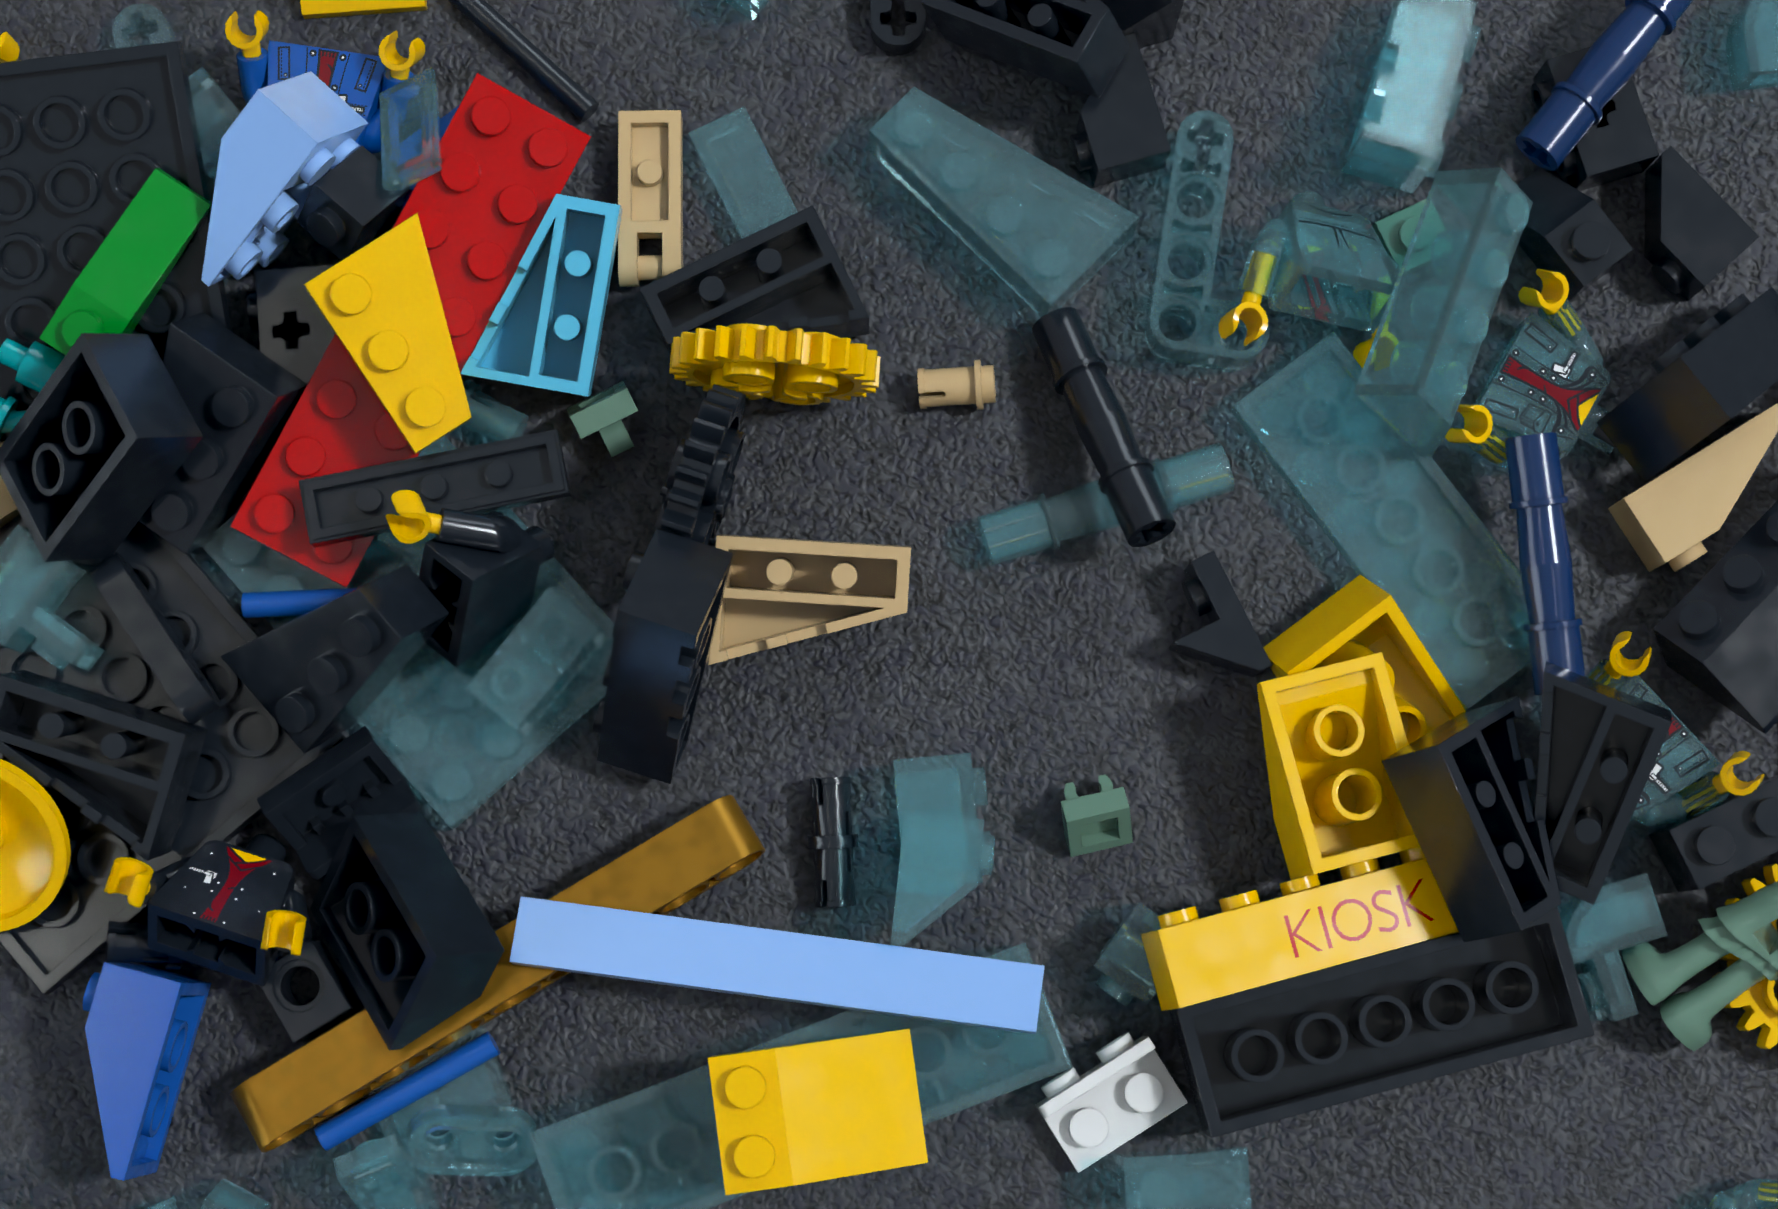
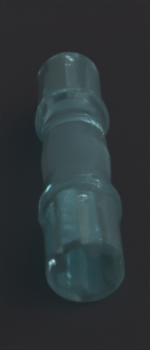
[977,442,1234,566]

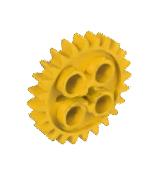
[669,324,881,405]

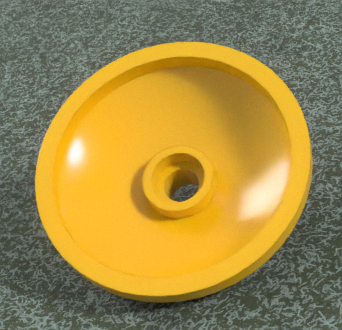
[0,759,71,932]

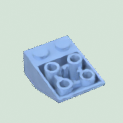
[201,71,368,287]

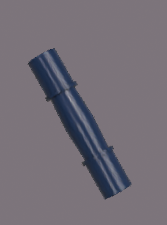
[1515,0,1694,171]
[1504,432,1586,695]

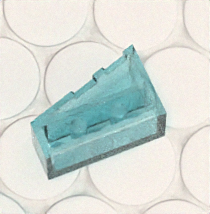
[1342,0,1481,194]

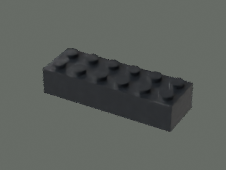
[1169,907,1595,1138]

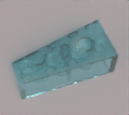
[869,87,1140,317]

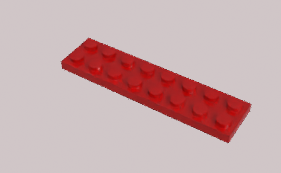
[230,73,591,588]

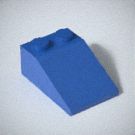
[83,962,211,1181]

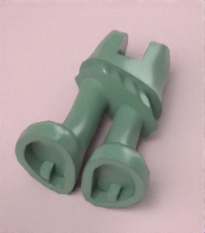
[1622,881,1778,1052]

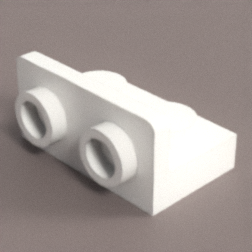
[1035,1032,1188,1173]

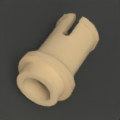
[917,359,996,410]

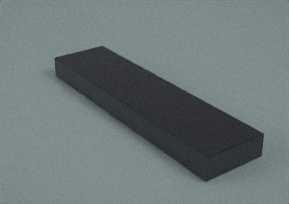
[299,429,571,547]

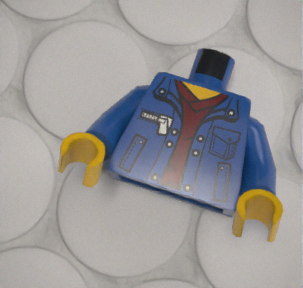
[225,10,426,154]

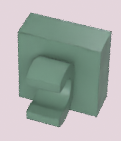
[566,381,638,457]
[1060,774,1133,857]

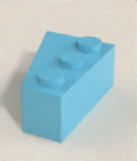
[460,194,623,397]

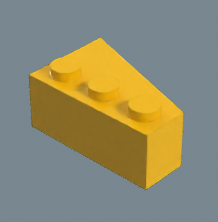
[304,213,472,455]

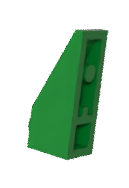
[39,168,212,355]

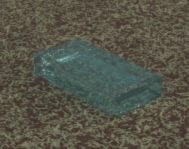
[688,106,798,240]

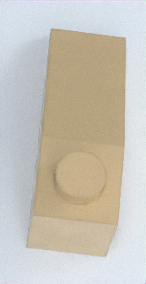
[1608,403,1778,572]

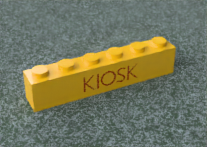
[1141,847,1459,1011]

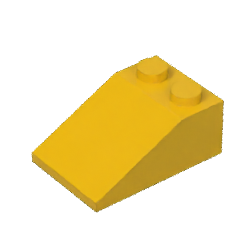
[1263,574,1466,745]
[1257,652,1420,880]
[708,1028,928,1195]

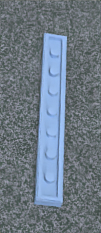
[509,896,1045,1035]

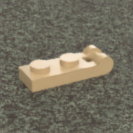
[618,110,684,287]

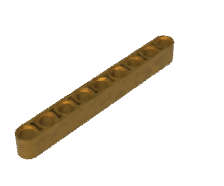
[230,795,765,1152]

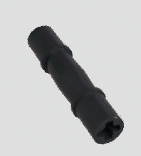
[1032,307,1176,547]

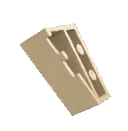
[708,534,911,665]

